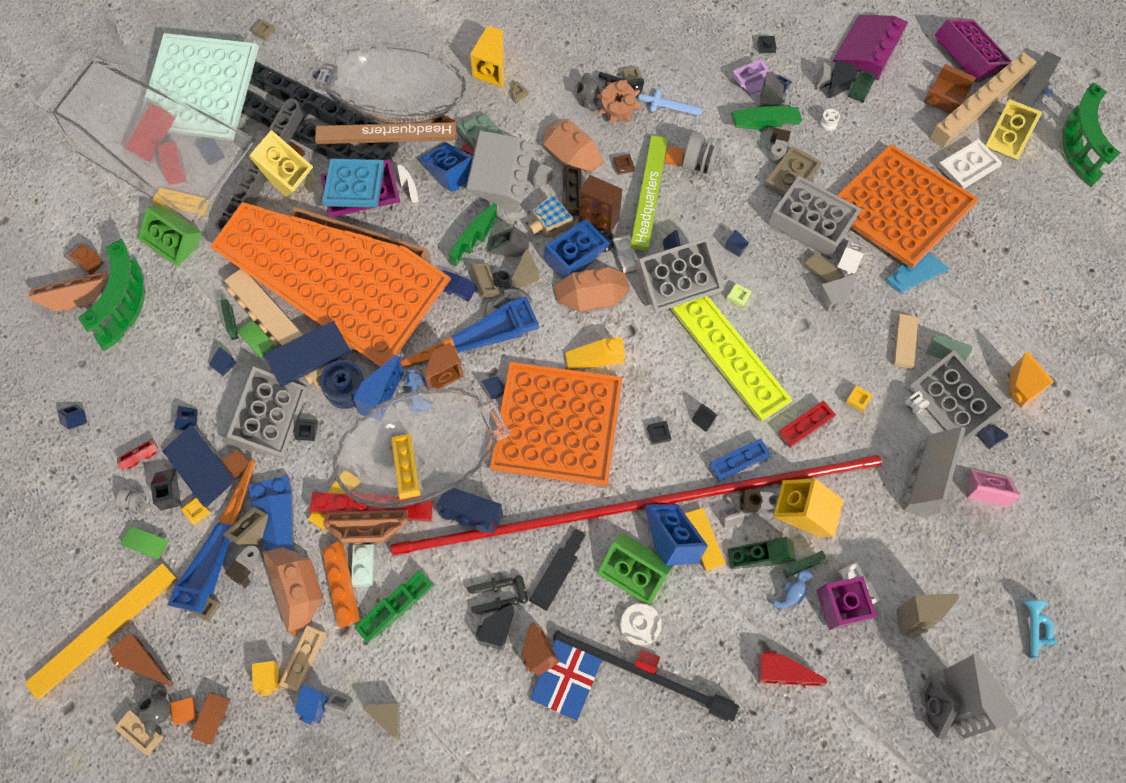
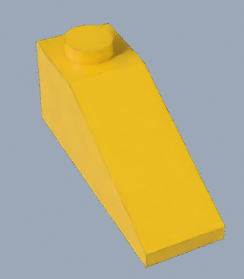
[565,337,625,370]

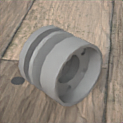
[682,132,722,176]

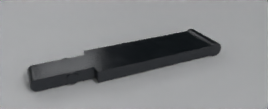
[529,529,586,611]

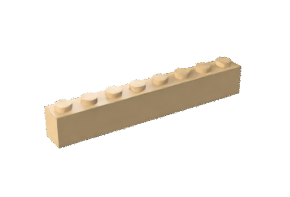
[930,52,1036,148]
[224,269,329,388]

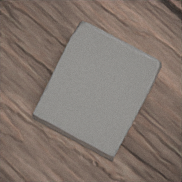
[817,62,832,88]
[533,164,552,188]

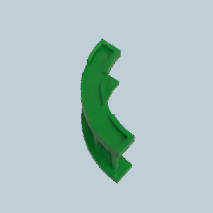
[1062,82,1121,187]
[78,238,145,351]

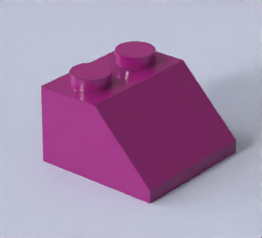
[816,576,877,630]

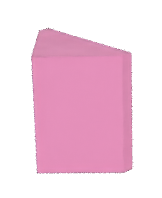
[967,469,1019,507]

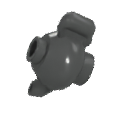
[575,73,600,110]
[137,685,170,737]

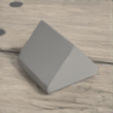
[719,506,745,528]
[324,693,353,719]

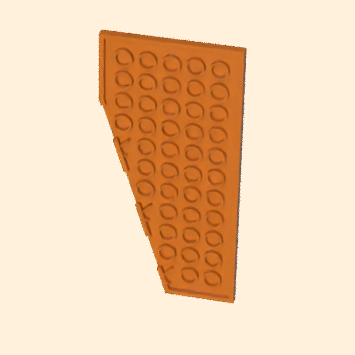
[210,202,451,367]

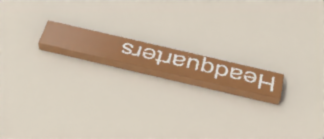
[315,122,456,144]

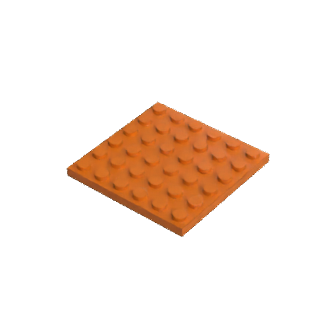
[837,144,979,268]
[490,362,623,487]

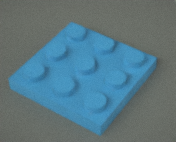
[322,159,385,207]

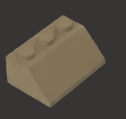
[897,594,959,637]

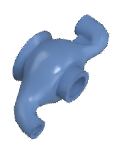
[773,569,813,609]

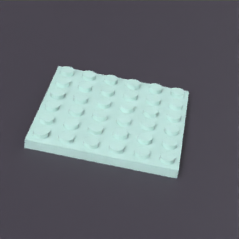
[140,33,259,141]

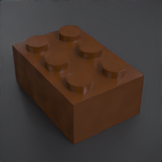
[579,175,622,232]

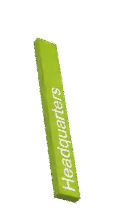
[630,135,668,251]

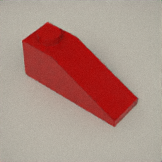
[758,650,827,687]

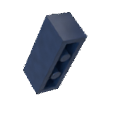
[436,486,503,534]

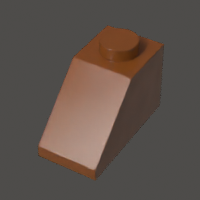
[64,243,104,275]
[522,622,560,676]

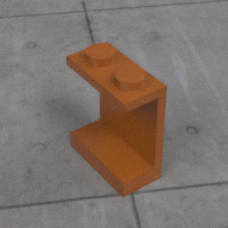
[924,64,976,114]

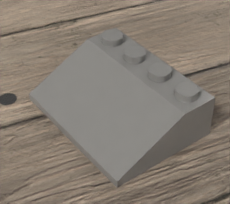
[465,131,534,212]
[769,176,862,258]
[634,237,724,313]
[908,350,1008,444]
[222,366,308,458]
[903,427,966,519]
[944,653,1019,739]

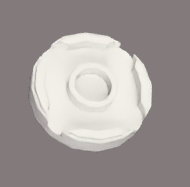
[620,603,662,646]

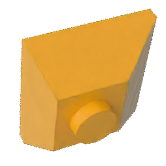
[1008,351,1054,408]

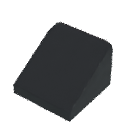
[692,404,717,432]
[295,419,318,441]

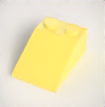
[986,99,1042,160]
[249,130,313,197]

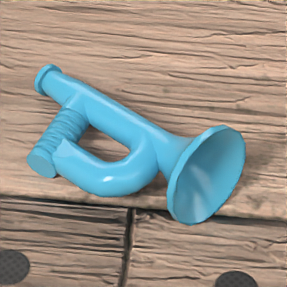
[1022,600,1057,659]

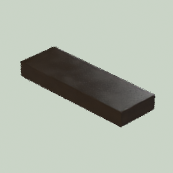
[563,165,581,216]

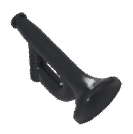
[598,71,644,98]

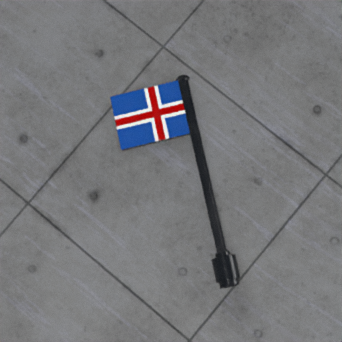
[530,630,739,722]

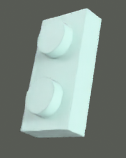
[351,544,375,587]

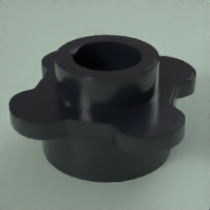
[492,270,511,288]

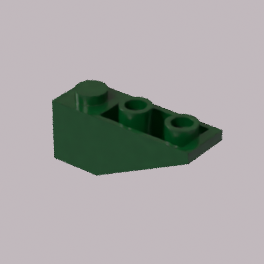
[727,537,796,569]

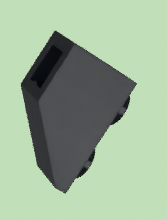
[151,468,181,511]

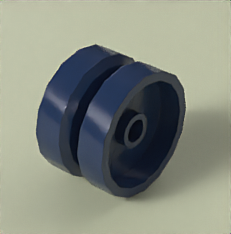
[320,360,364,409]

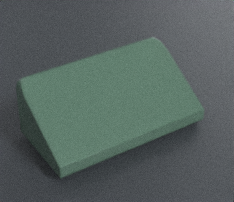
[927,334,973,362]

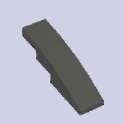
[1016,51,1061,108]

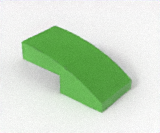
[237,320,276,358]
[120,526,169,560]

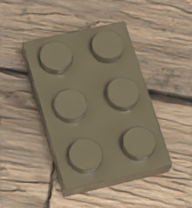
[765,146,822,196]

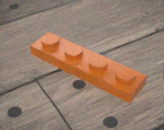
[322,541,360,628]

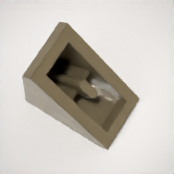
[511,250,539,289]
[224,507,268,545]
[363,703,400,740]

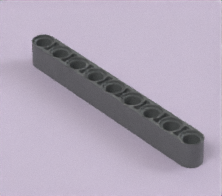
[215,99,304,232]

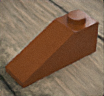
[109,633,174,687]

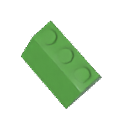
[138,205,202,266]
[597,533,674,606]

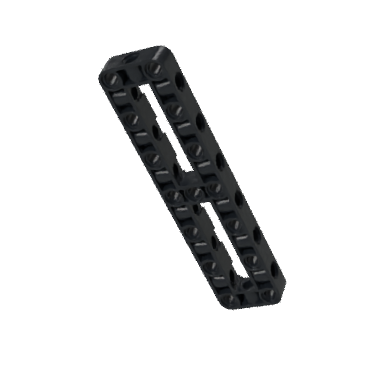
[241,61,399,160]

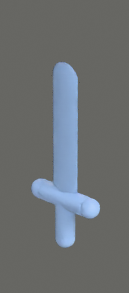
[637,89,703,115]

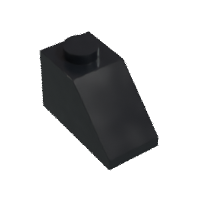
[827,61,857,98]
[476,605,515,651]

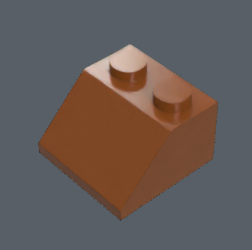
[424,342,464,394]

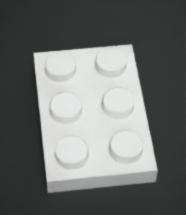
[938,139,1002,189]

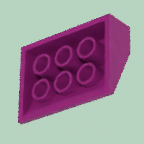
[833,15,908,80]
[935,19,1012,80]
[320,159,401,218]

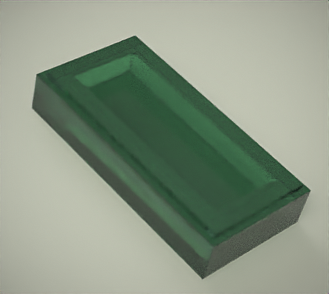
[848,70,877,103]
[220,299,239,340]
[782,550,826,578]

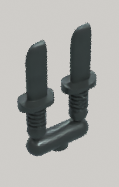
[467,575,528,614]

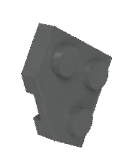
[921,675,962,739]

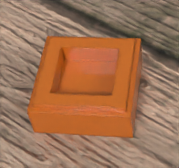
[664,146,685,166]
[170,697,197,726]

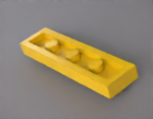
[391,434,421,500]

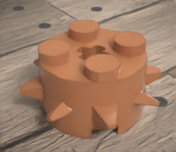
[596,80,642,124]

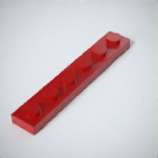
[310,492,434,522]

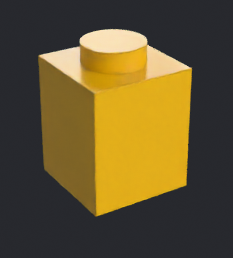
[252,661,280,696]

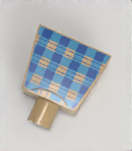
[528,195,573,238]

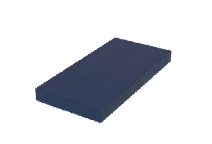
[264,321,351,387]
[162,424,236,508]

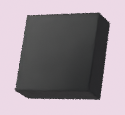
[647,421,672,445]

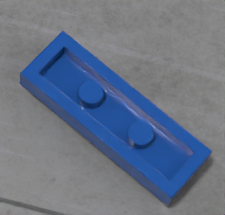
[709,438,771,482]

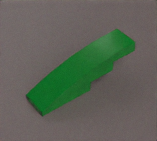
[731,106,802,130]
[449,203,498,267]
[354,569,435,643]

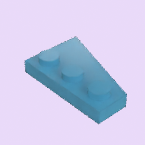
[886,252,950,293]

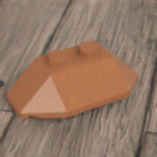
[543,119,604,172]
[554,267,629,312]
[28,271,108,312]
[323,510,408,545]
[263,547,323,633]

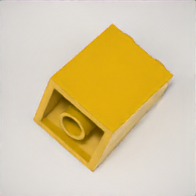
[470,25,504,88]
[773,479,843,537]

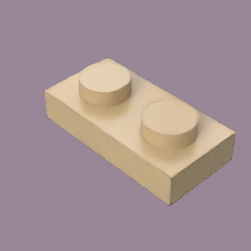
[114,710,164,756]

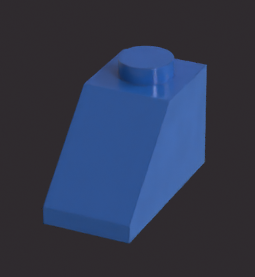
[295,684,329,725]

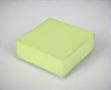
[726,283,752,308]

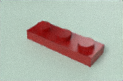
[778,400,836,448]

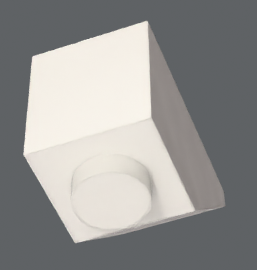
[838,241,865,274]

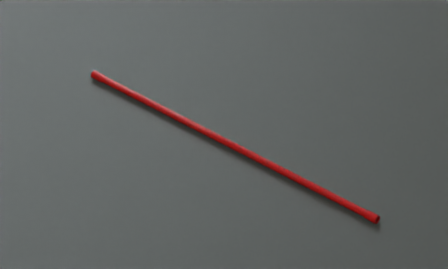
[391,455,881,556]

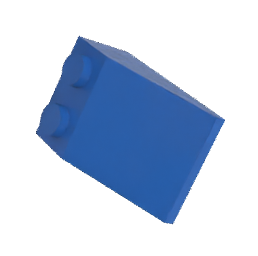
[418,142,473,192]
[543,219,610,279]
[353,355,404,422]
[645,504,708,566]

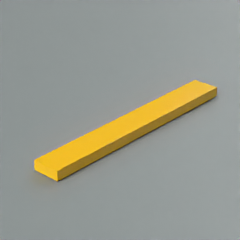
[24,563,177,700]

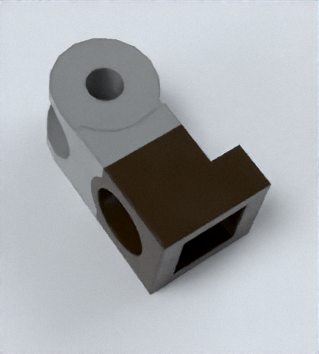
[769,128,791,164]
[739,490,779,514]
[225,546,263,589]

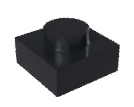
[757,36,777,53]

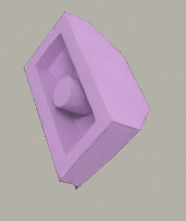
[732,59,770,94]

